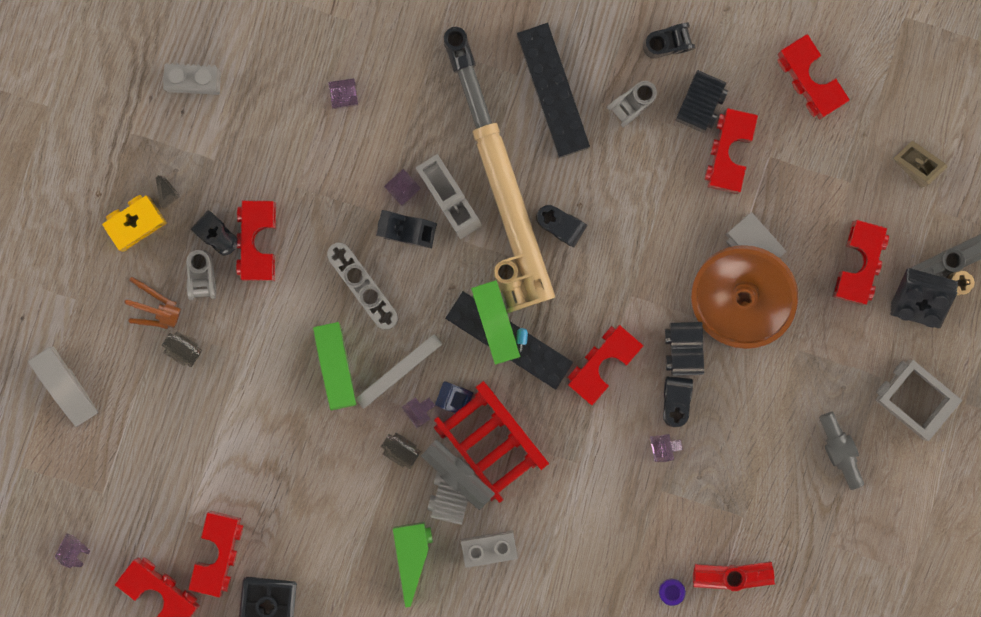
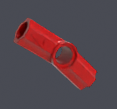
[693,561,775,591]

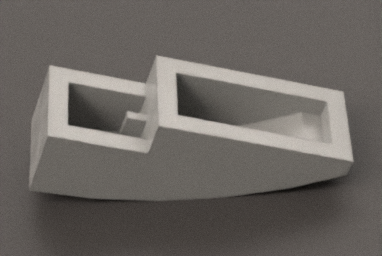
[416,154,482,240]
[28,347,99,427]

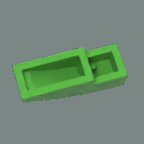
[471,280,520,365]
[313,322,357,411]

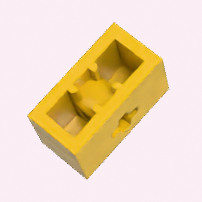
[102,195,167,252]

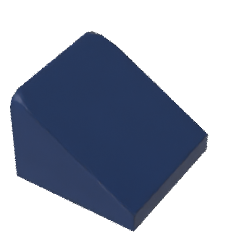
[435,381,474,413]

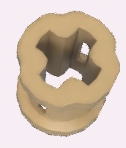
[947,271,975,295]

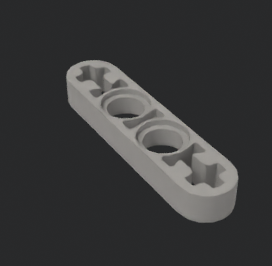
[327,243,398,330]
[356,334,442,409]

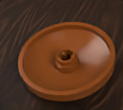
[691,245,798,349]

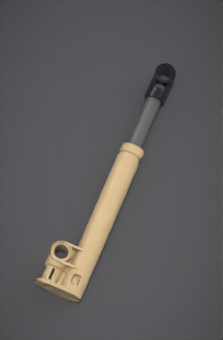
[444,26,555,314]

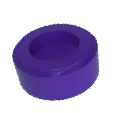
[659,578,686,606]

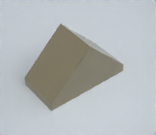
[893,141,947,188]

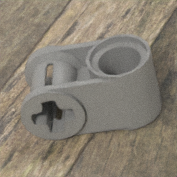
[607,81,657,128]
[186,250,216,301]

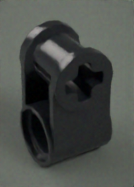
[643,22,696,58]
[536,205,588,248]
[191,210,238,256]
[663,376,693,427]

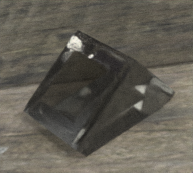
[156,175,180,209]

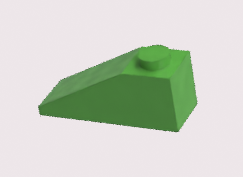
[393,522,433,608]

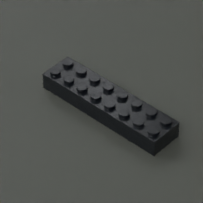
[517,23,590,159]
[445,291,573,390]

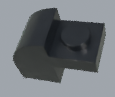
[376,210,437,249]

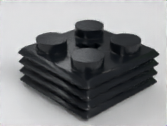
[890,268,958,329]
[239,577,297,617]

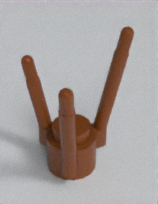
[125,277,181,329]

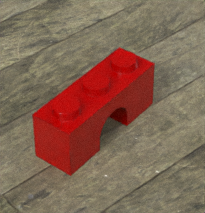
[777,34,850,120]
[704,108,758,194]
[236,201,276,281]
[832,220,889,305]
[567,325,644,406]
[188,511,244,597]
[115,557,200,617]

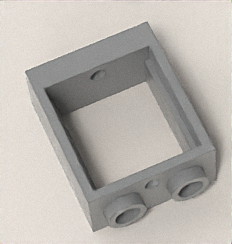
[875,360,962,441]

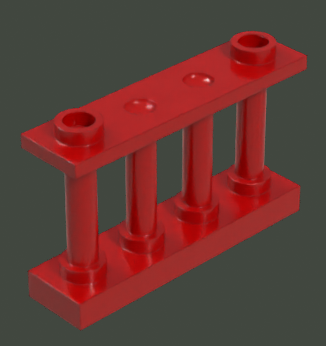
[433,381,549,503]

